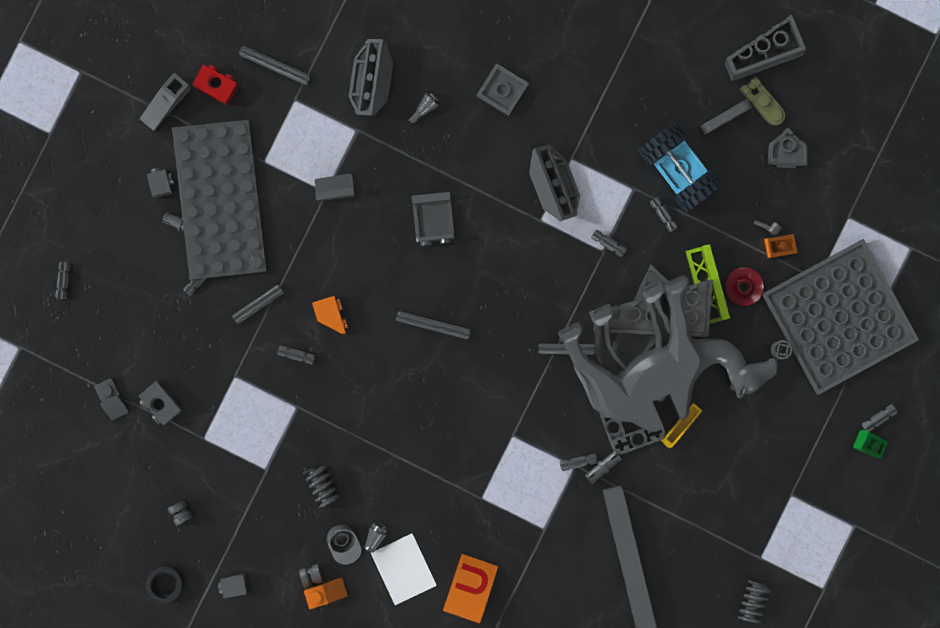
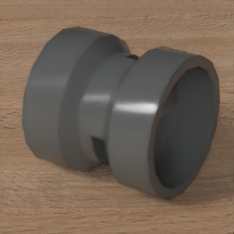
[770,340,792,360]
[167,500,193,526]
[299,564,323,588]

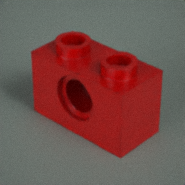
[192,65,239,106]

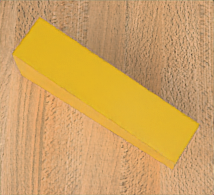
[660,403,702,448]

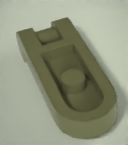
[740,76,785,126]

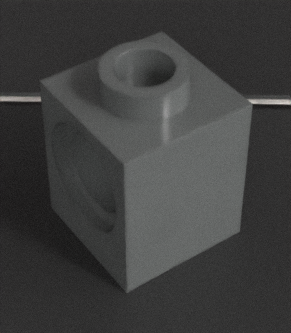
[218,574,249,598]

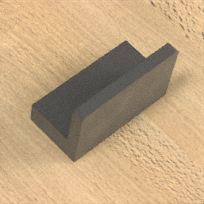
[314,174,355,202]

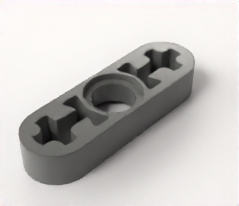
[700,99,752,135]

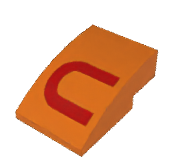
[443,554,498,623]

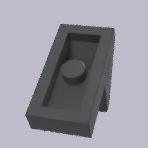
[94,378,129,421]

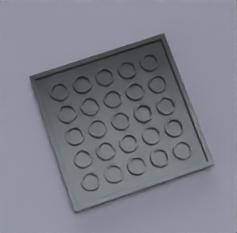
[762,239,919,395]

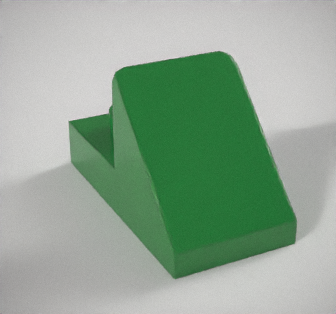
[853,430,888,459]

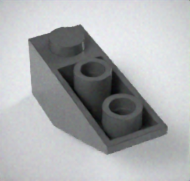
[140,73,192,131]

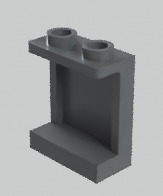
[412,192,455,246]

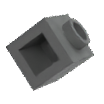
[147,168,174,198]

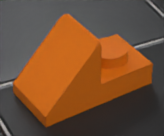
[764,234,798,259]

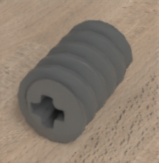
[303,465,340,508]
[738,580,771,623]

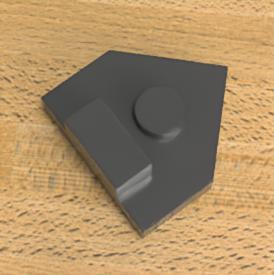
[768,127,807,168]

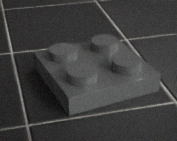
[476,63,529,116]

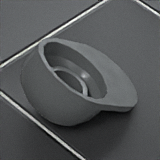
[327,524,362,565]

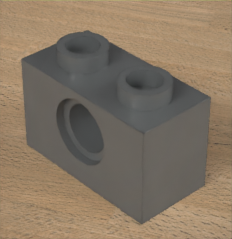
[139,381,183,425]

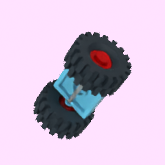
[638,122,724,213]

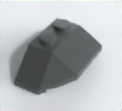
[349,39,393,116]
[529,144,580,222]

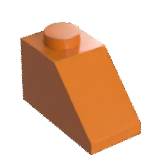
[304,578,348,609]

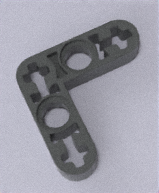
[599,412,665,454]

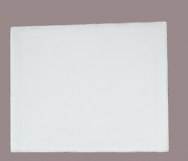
[371,534,437,605]

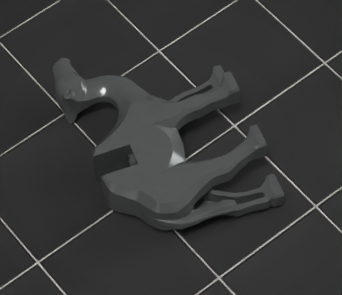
[558,275,778,431]

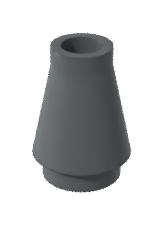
[364,522,388,553]

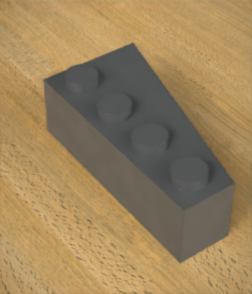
[725,15,806,81]

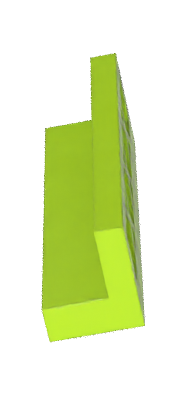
[685,244,730,324]

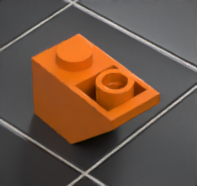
[312,296,349,334]

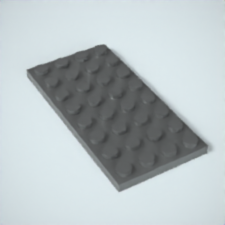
[172,120,266,280]

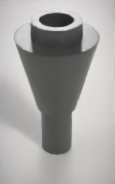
[409,93,439,124]

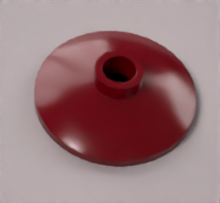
[725,267,764,306]

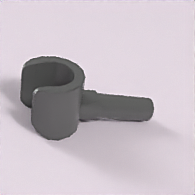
[754,220,781,236]

